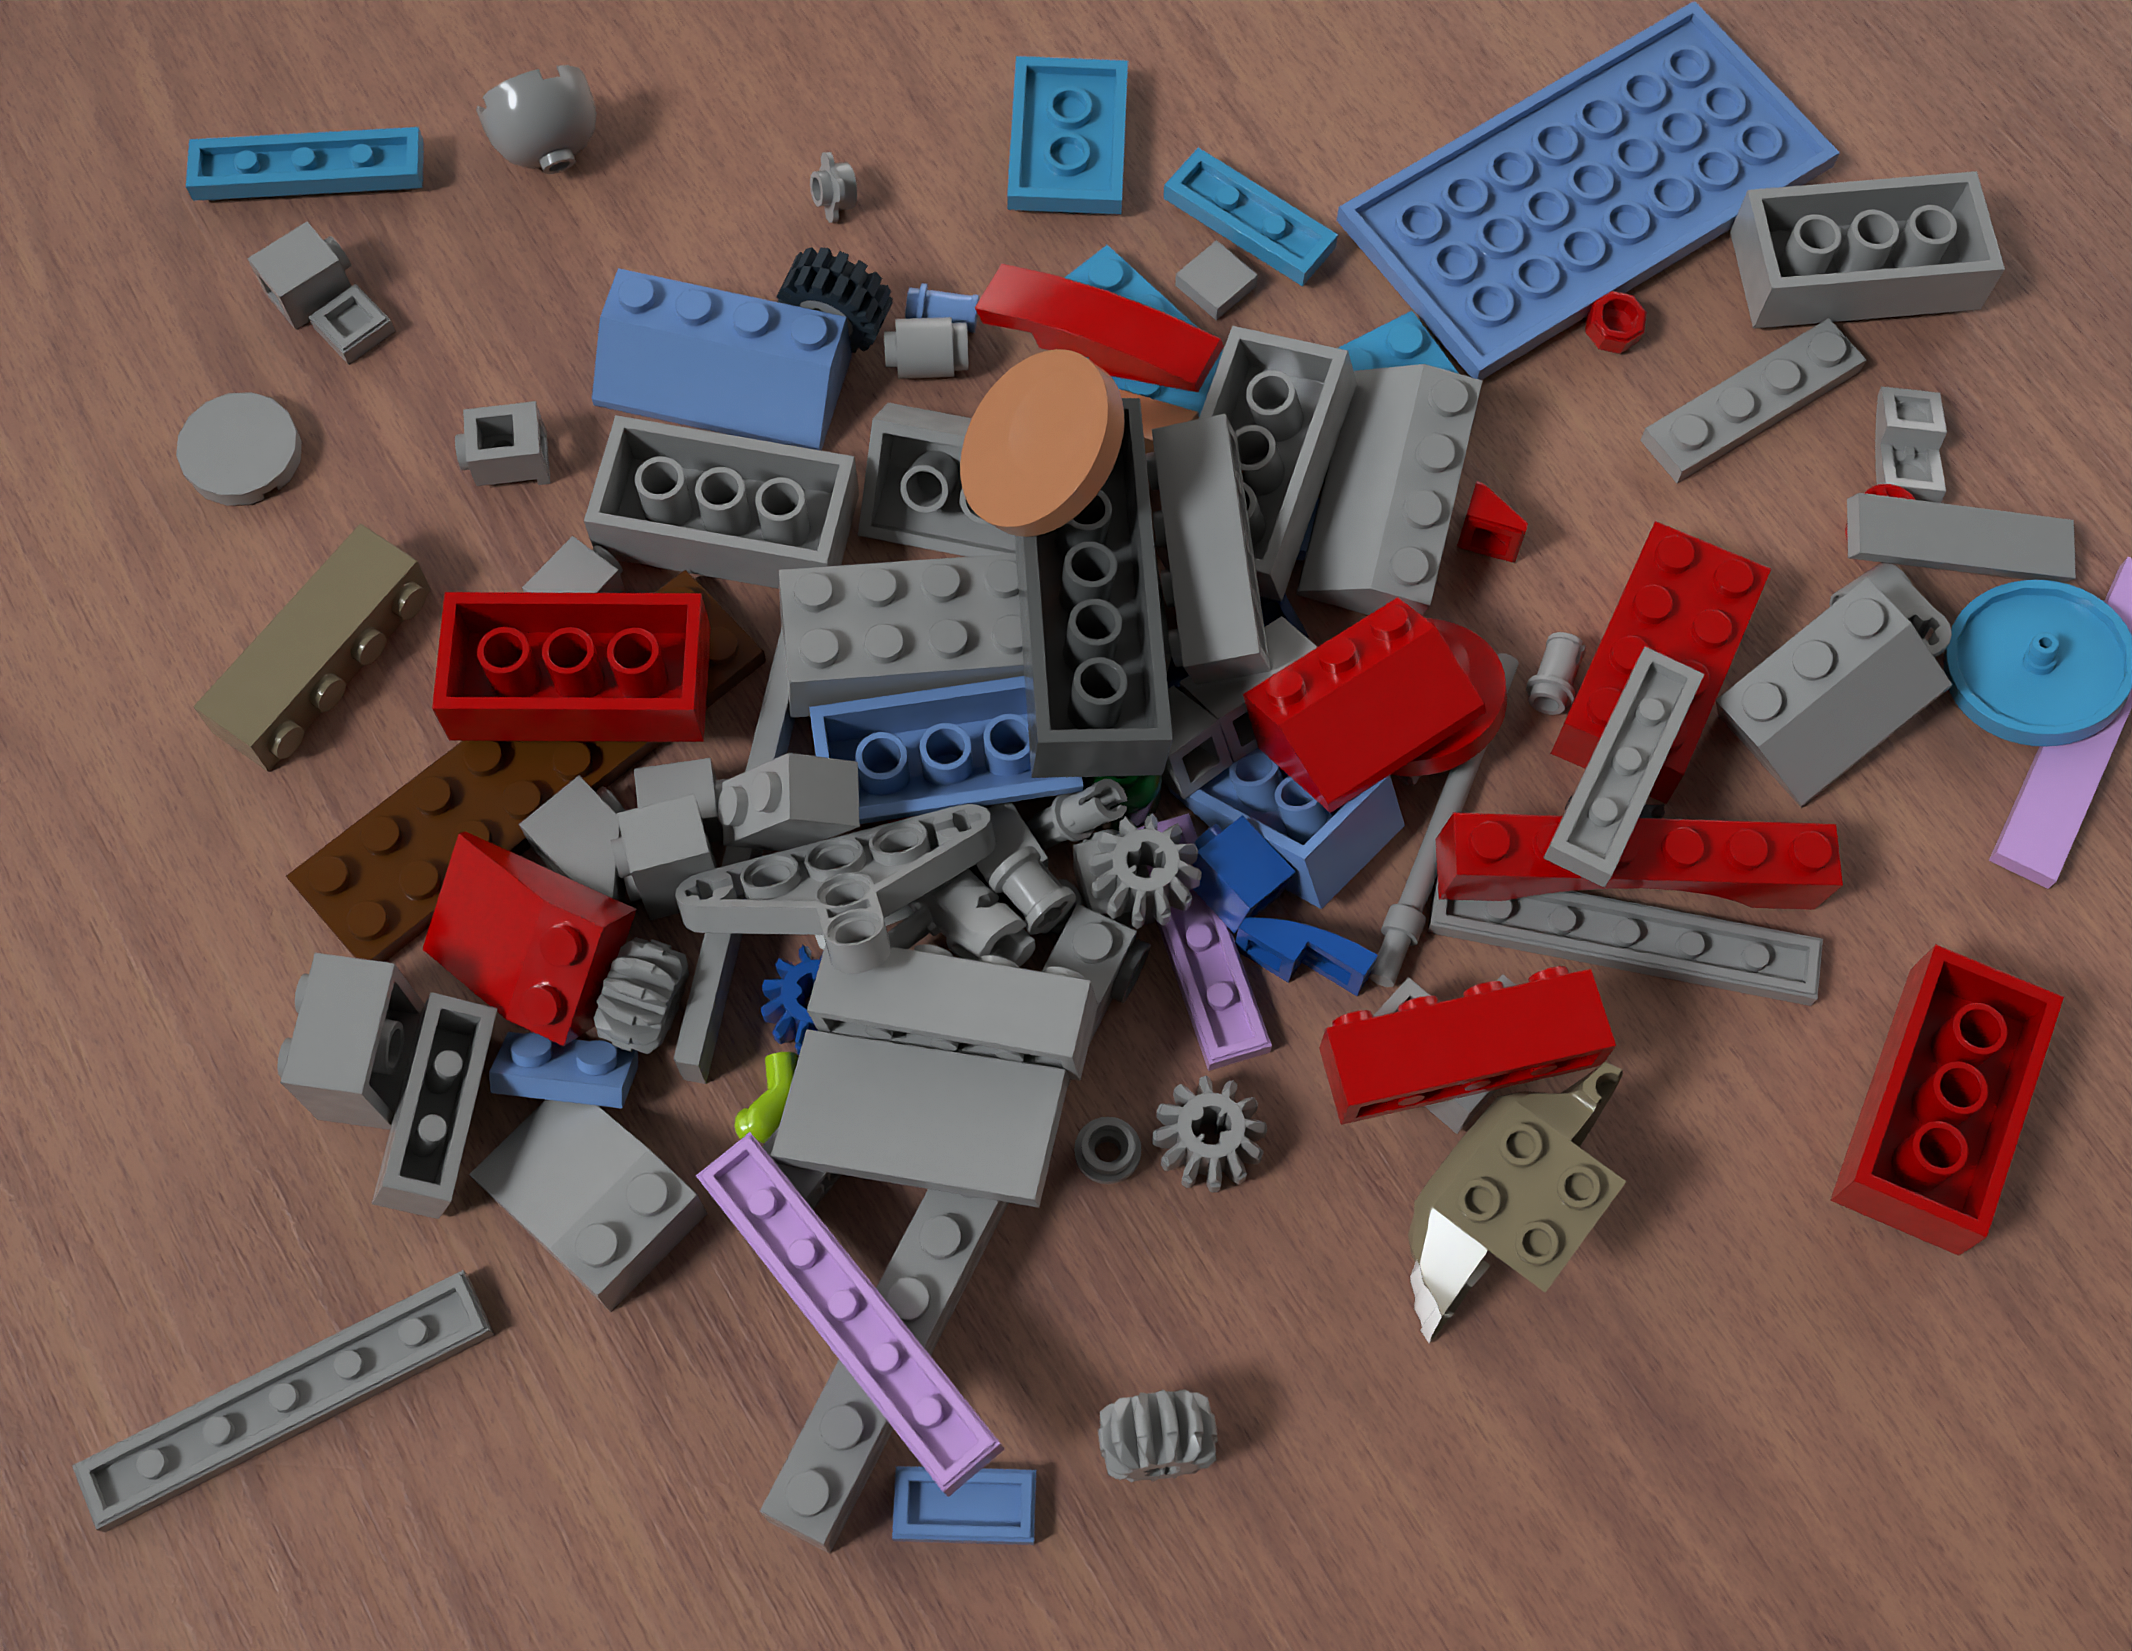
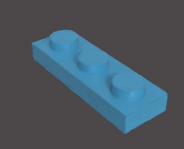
[1163,147,1338,287]

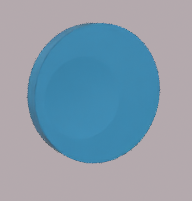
[1944,580,2132,747]

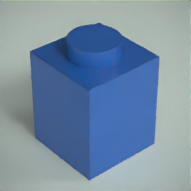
[1192,815,1296,933]

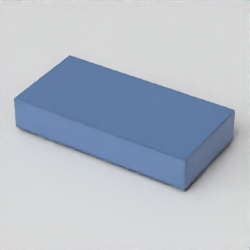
[892,1466,1036,1545]

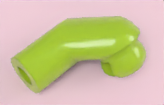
[734,1052,798,1143]

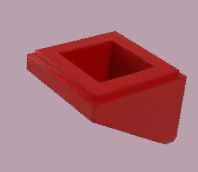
[1457,481,1528,562]

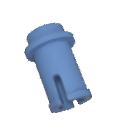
[905,283,979,333]

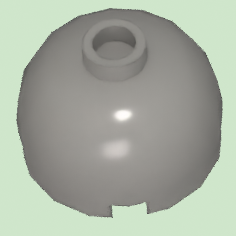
[476,65,597,174]

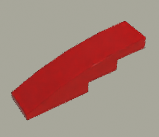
[975,264,1224,393]

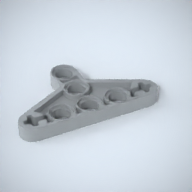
[675,804,996,974]

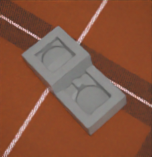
[1875,386,1947,503]

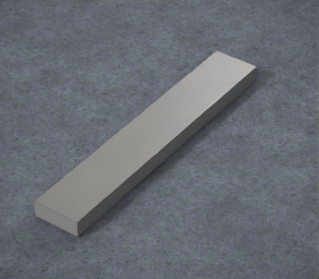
[1427,876,1823,1006]
[72,1270,494,1533]

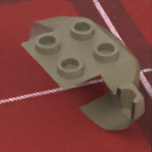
[1408,1062,1626,1344]

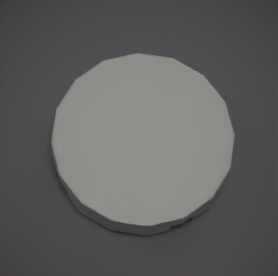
[176,392,302,506]

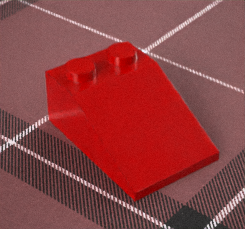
[422,831,637,1046]

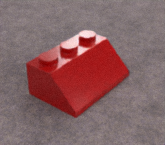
[1243,597,1486,813]

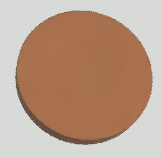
[960,349,1124,537]

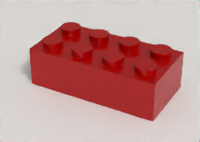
[1550,521,1771,804]
[432,592,711,742]
[1830,944,2064,1256]

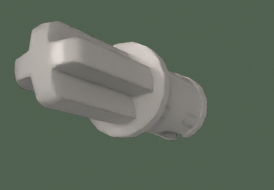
[1025,779,1127,850]

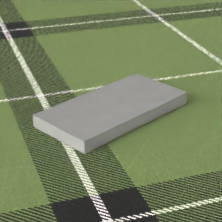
[771,1029,1069,1208]

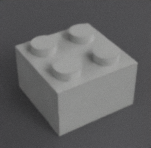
[277,953,425,1130]

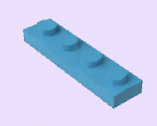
[186,127,424,201]

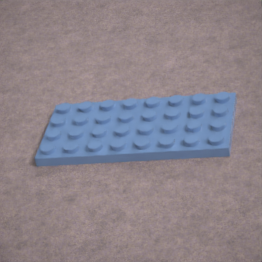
[1336,1,1840,380]

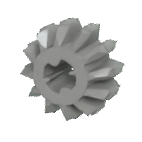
[1089,813,1201,929]
[594,937,689,1054]
[1152,1075,1267,1193]
[1098,1389,1218,1482]

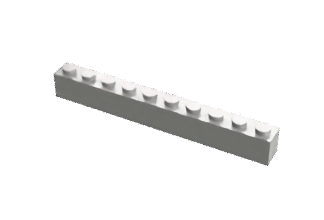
[759,904,1137,1554]

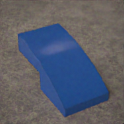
[1235,917,1378,996]

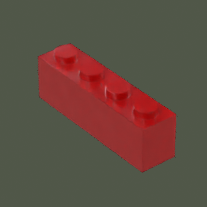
[1319,966,1616,1125]

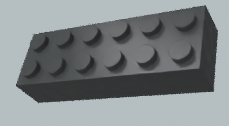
[1015,398,1173,778]

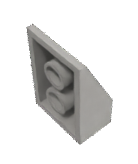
[469,1100,707,1312]

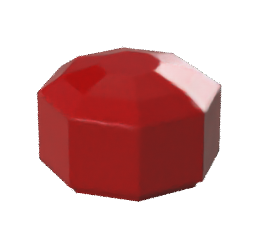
[1585,291,1647,354]

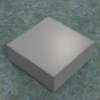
[1175,240,1258,320]
[309,284,396,365]

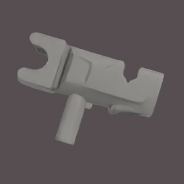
[887,844,1035,967]

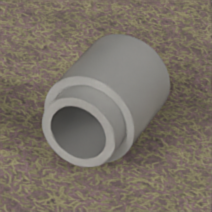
[884,317,969,379]

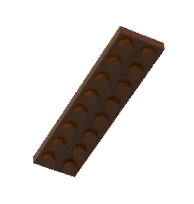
[286,569,766,962]

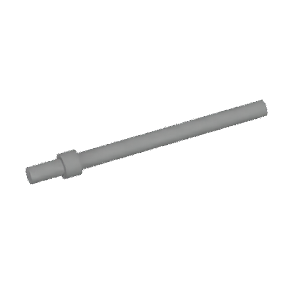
[1369,653,1519,987]

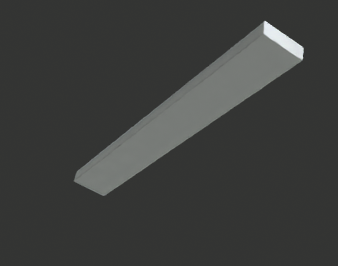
[674,628,795,1084]

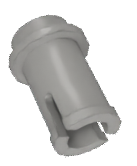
[1526,632,1586,715]

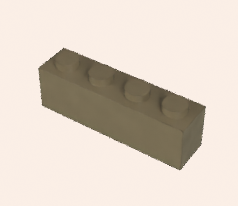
[194,523,431,772]

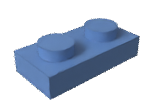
[489,1032,638,1108]

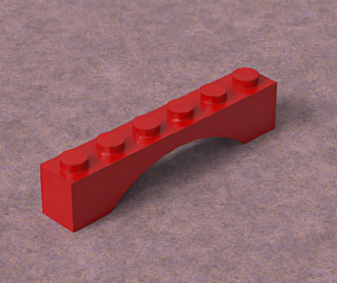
[1435,812,1843,910]

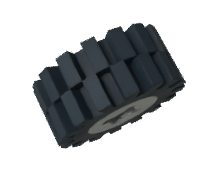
[776,247,893,353]

